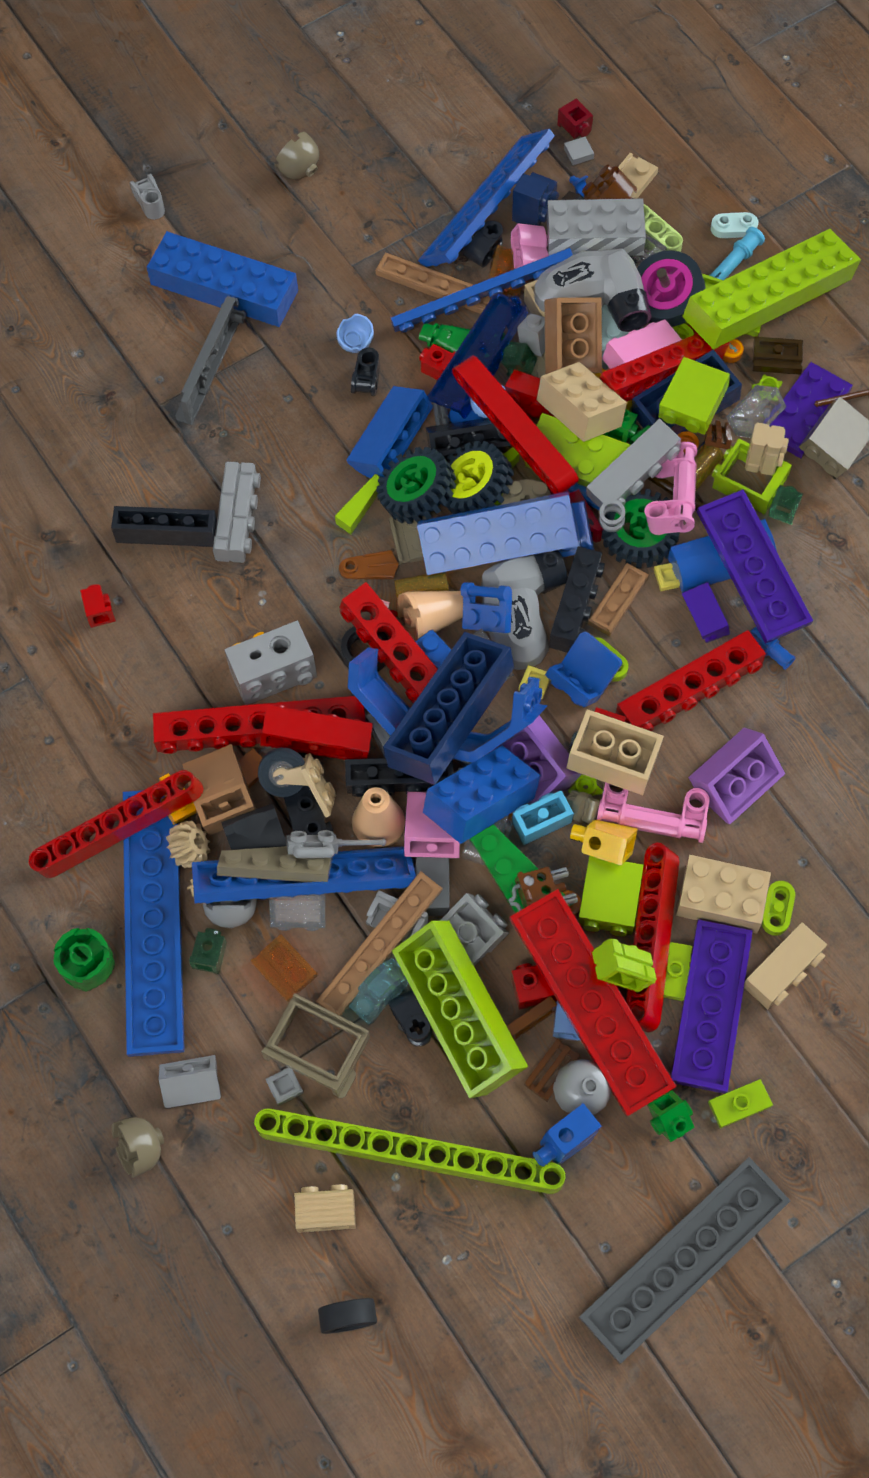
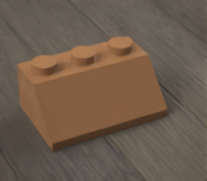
[544,298,602,374]

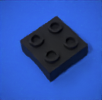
[221,804,286,850]

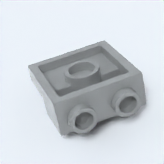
[440,893,509,966]

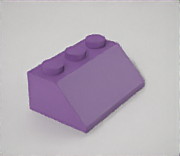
[490,715,581,805]
[688,728,785,824]

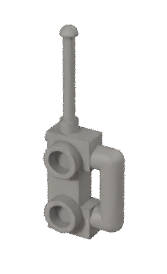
[286,830,386,859]

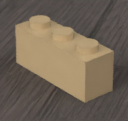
[744,922,827,1010]

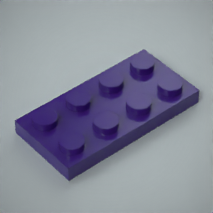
[765,362,853,459]

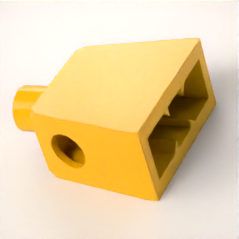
[570,820,638,865]

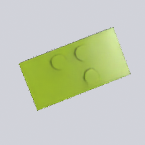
[524,413,631,487]

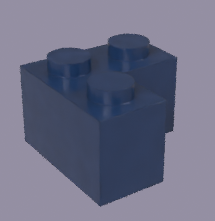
[512,172,559,226]

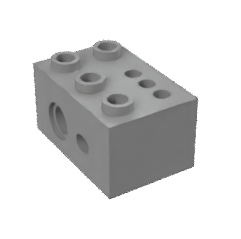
[224,620,317,705]

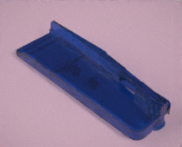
[427,294,528,419]

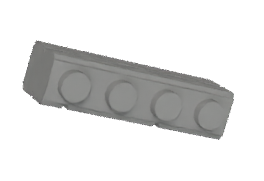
[213,462,261,563]

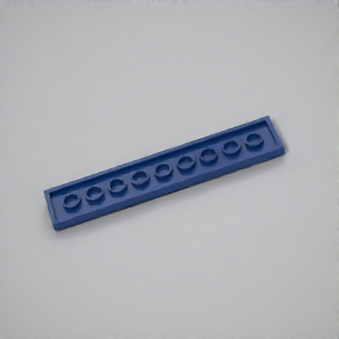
[123,790,185,1057]

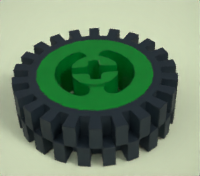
[376,447,456,524]
[601,489,680,568]

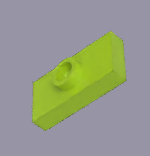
[664,942,693,1001]
[708,1079,773,1129]

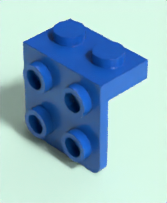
[545,632,622,707]

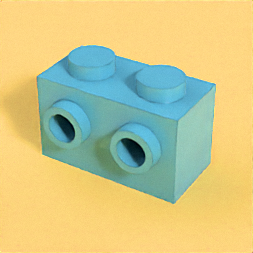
[512,790,574,845]

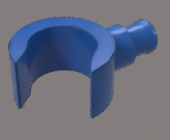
[569,175,588,198]

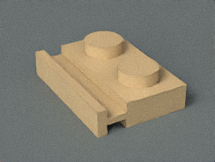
[618,153,658,199]

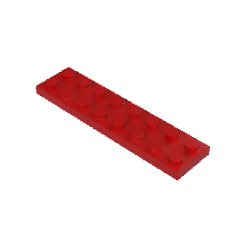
[509,889,676,1117]

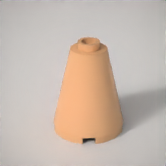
[397,591,463,641]
[352,788,405,848]

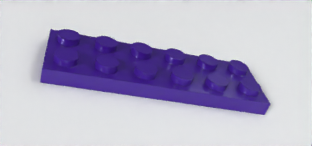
[696,489,813,644]
[671,919,753,1094]

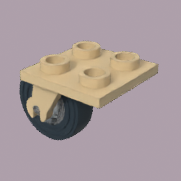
[258,748,336,817]

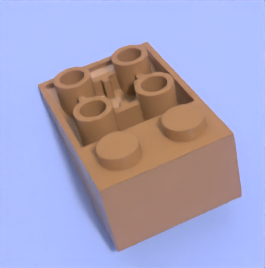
[182,744,257,836]

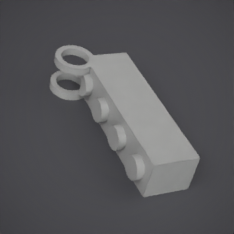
[586,418,681,532]

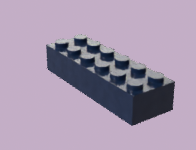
[383,632,514,785]

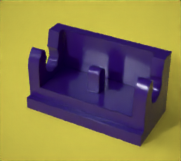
[682,582,730,643]

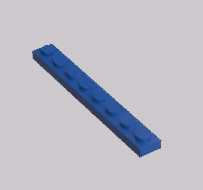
[391,248,573,333]

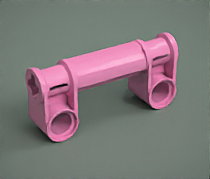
[644,442,697,535]
[597,782,709,843]

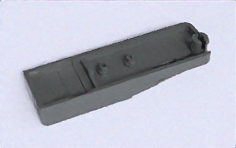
[175,296,246,425]

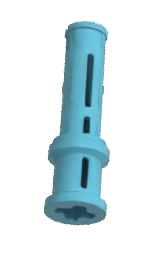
[709,227,765,280]

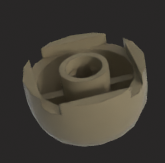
[274,132,319,180]
[112,1117,164,1178]

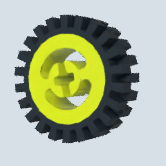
[445,441,514,514]

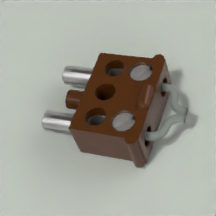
[509,866,578,911]

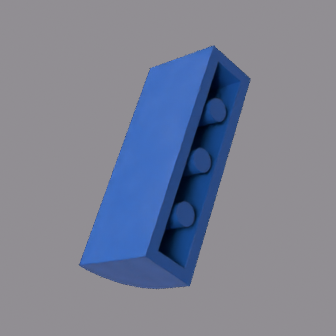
[346,386,433,478]
[668,519,777,593]

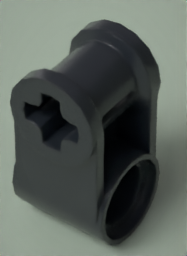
[463,221,503,268]
[351,347,380,396]
[388,989,432,1047]

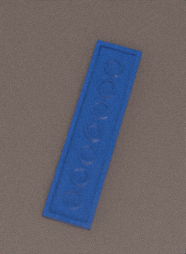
[418,129,555,267]
[192,847,416,904]

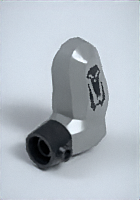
[534,248,651,332]
[481,550,568,670]

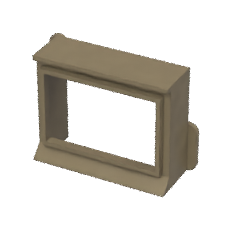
[261,993,370,1098]

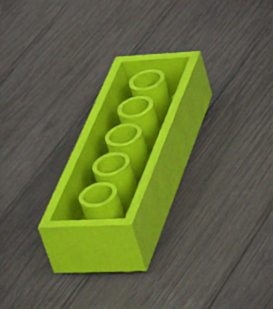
[392,921,528,1098]

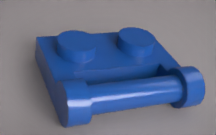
[460,582,512,633]

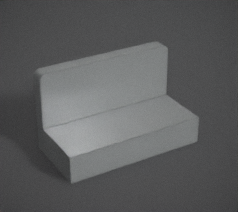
[159,1055,221,1108]

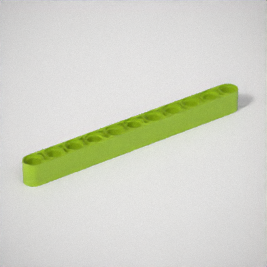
[254,1109,565,1194]

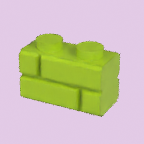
[592,939,657,992]

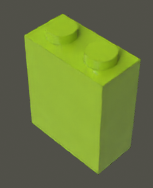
[659,357,730,435]
[578,855,644,937]

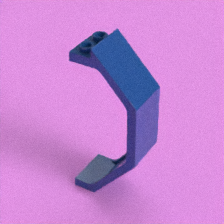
[348,647,547,763]

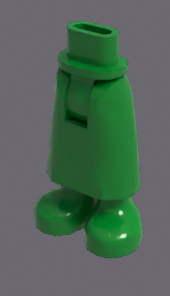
[419,323,506,373]

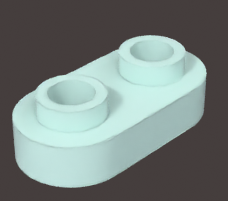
[711,212,758,238]

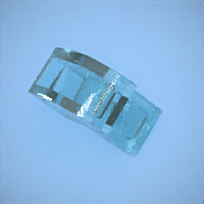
[349,958,408,1025]

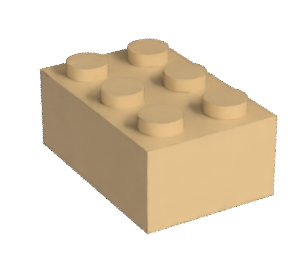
[537,362,627,442]
[566,709,664,795]
[676,855,771,934]

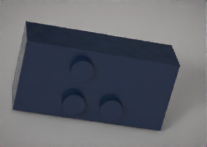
[632,350,742,435]

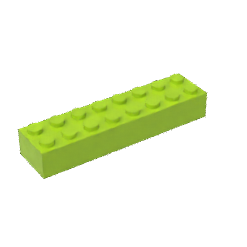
[682,229,861,350]

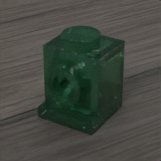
[502,341,537,377]
[768,485,803,525]
[189,928,227,974]

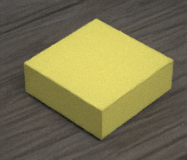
[654,563,680,591]
[519,665,551,699]

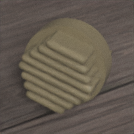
[566,790,600,824]

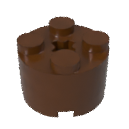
[582,164,637,200]

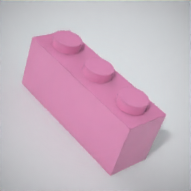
[602,319,682,369]

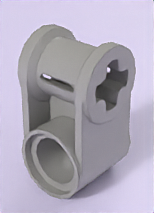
[129,174,165,220]

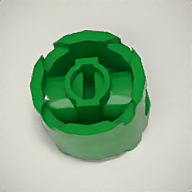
[53,928,115,992]

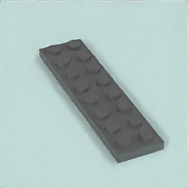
[579,1157,790,1364]

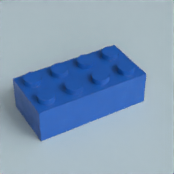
[422,746,541,844]

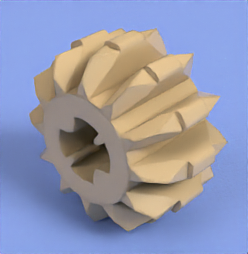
[166,821,210,868]

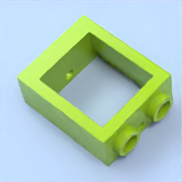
[711,439,792,515]

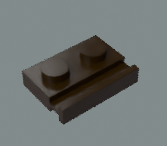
[752,336,803,375]

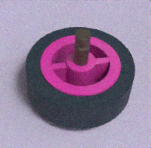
[637,250,706,327]

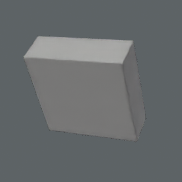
[564,137,594,165]
[265,1068,304,1106]

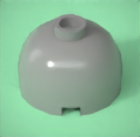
[202,899,257,928]
[553,1059,611,1115]

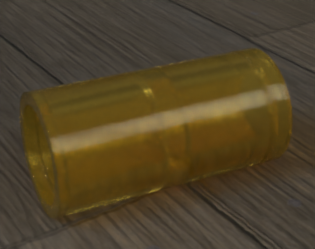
[694,443,724,492]
[394,572,449,599]

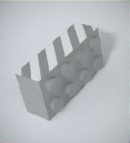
[547,199,646,256]

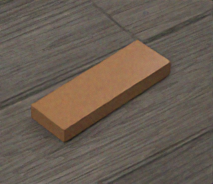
[588,563,649,636]

